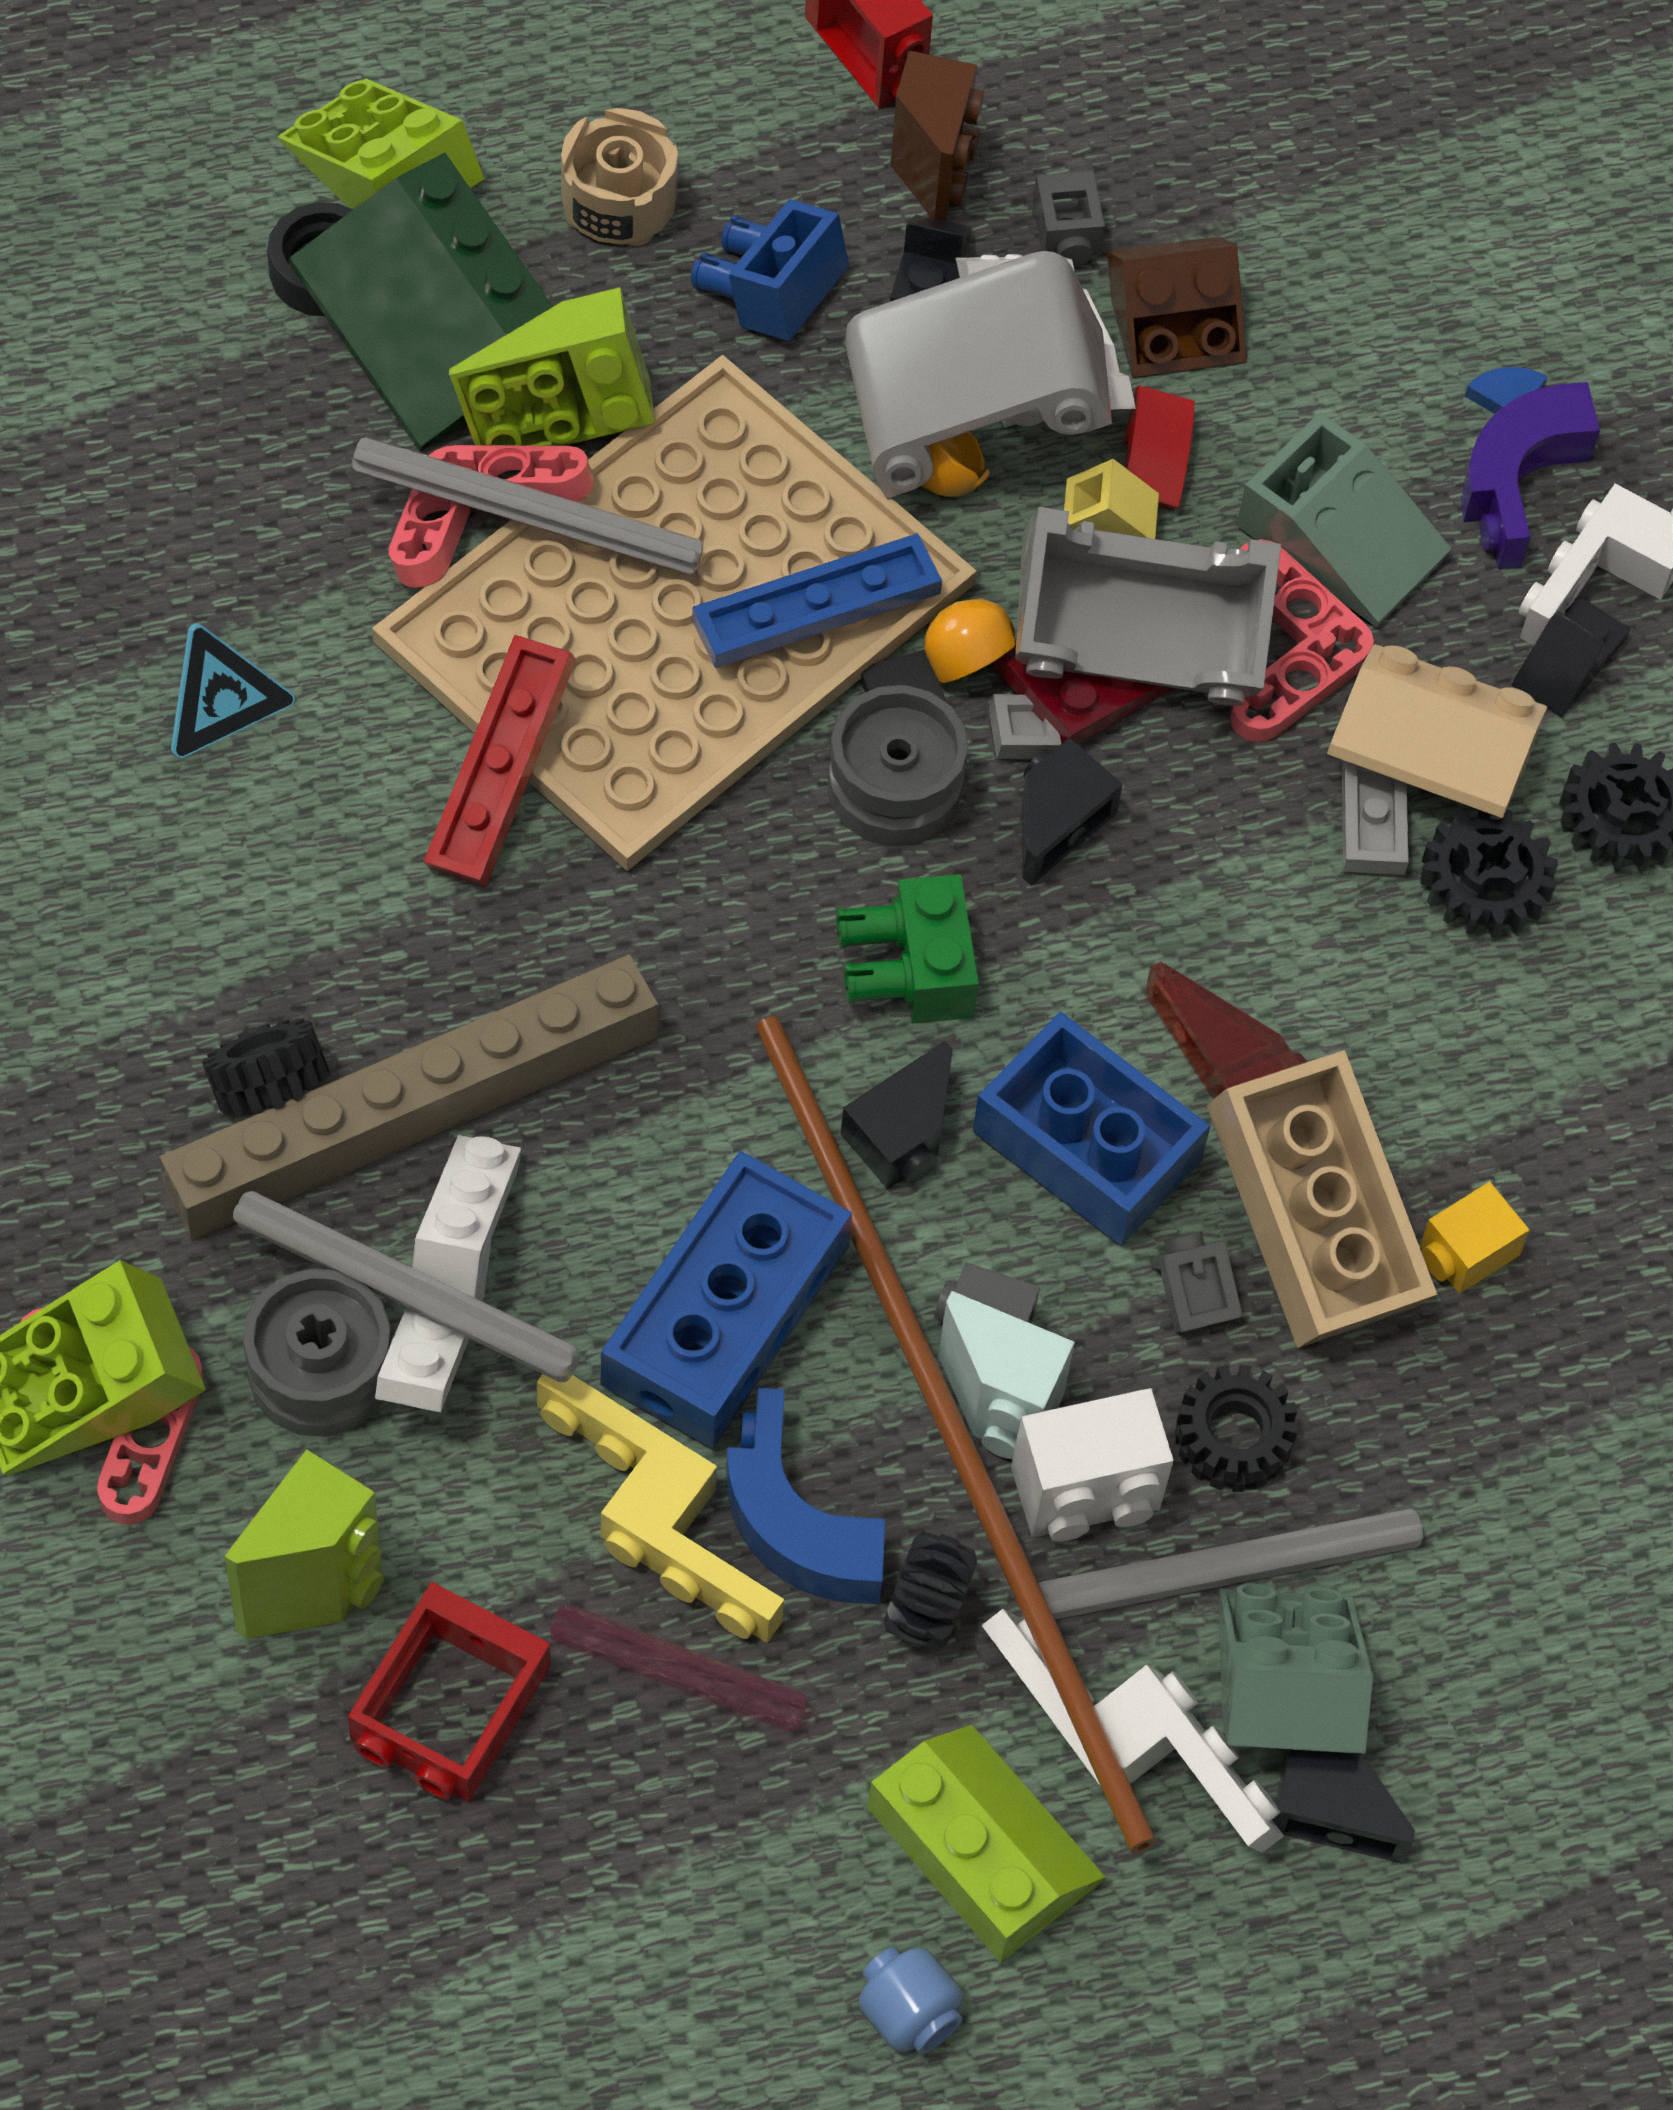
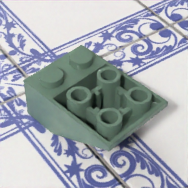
[1237,412,1452,627]
[1219,1583,1373,1754]

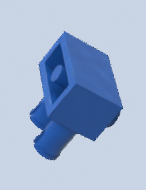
[691,199,849,341]

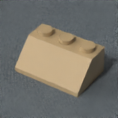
[1327,644,1547,818]

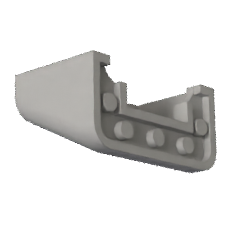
[845,251,1112,499]
[1015,507,1281,706]

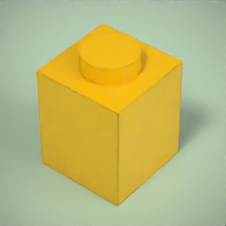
[1420,1181,1530,1294]

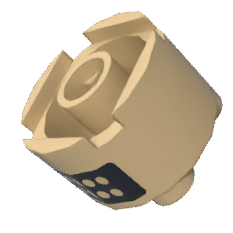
[561,108,678,246]

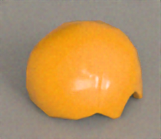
[922,431,990,497]
[924,598,1016,683]

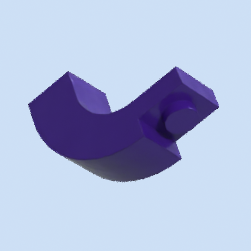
[1461,382,1600,570]

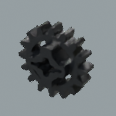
[1559,743,1673,871]
[1420,810,1558,938]

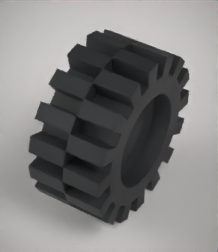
[202,1019,330,1116]
[1174,1364,1298,1492]

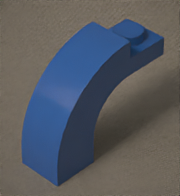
[726,1388,885,1605]

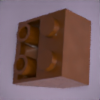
[890,51,984,221]
[1107,237,1247,377]

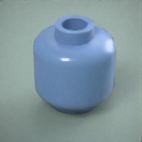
[859,1947,963,2055]

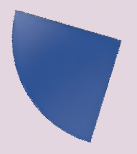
[1465,367,1548,414]

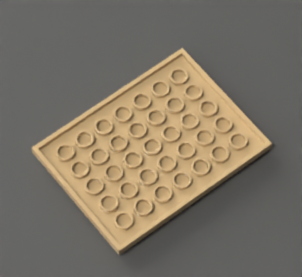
[372,355,977,871]

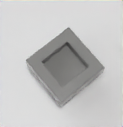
[989,694,1061,759]

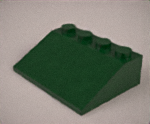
[289,152,553,452]

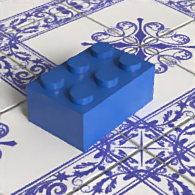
[973,1011,1210,1246]

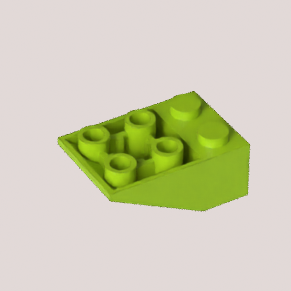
[277,79,485,209]
[449,287,655,446]
[0,1260,206,1476]

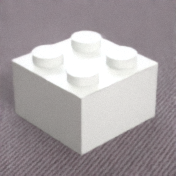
[1011,1388,1173,1542]

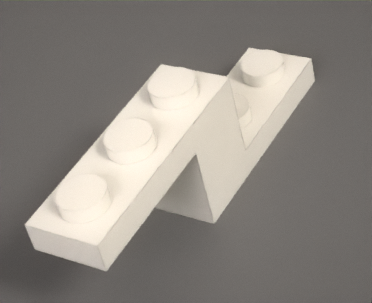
[1519,484,1673,645]
[375,1135,521,1412]
[982,1609,1284,1853]

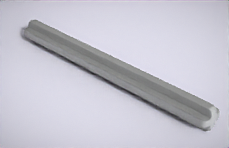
[352,437,703,575]
[233,1191,581,1382]
[1038,1509,1423,1620]

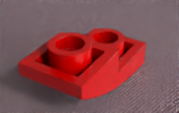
[1123,385,1195,511]

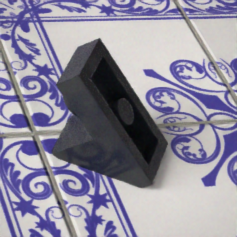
[890,214,972,302]
[1511,597,1631,718]

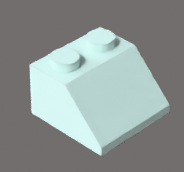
[938,1291,1075,1459]

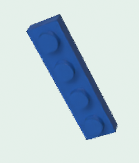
[692,533,942,668]

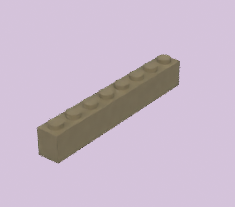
[159,954,658,1241]

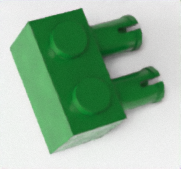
[836,874,979,1024]

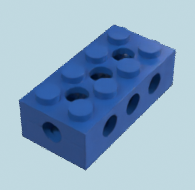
[600,1150,852,1449]

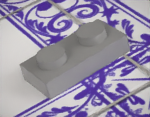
[1342,760,1408,875]

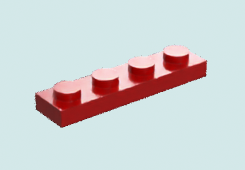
[423,634,576,887]

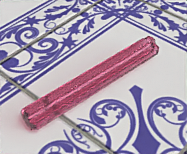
[550,1603,808,1732]

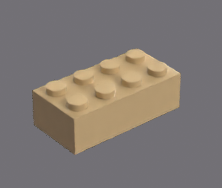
[1207,1050,1437,1348]

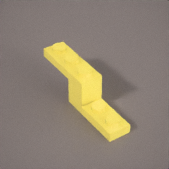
[537,1374,784,1643]

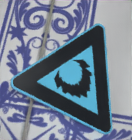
[171,623,295,758]

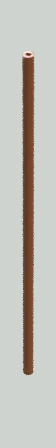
[756,1016,1156,1854]

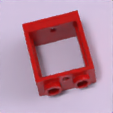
[805,0,933,109]
[348,1581,551,1802]

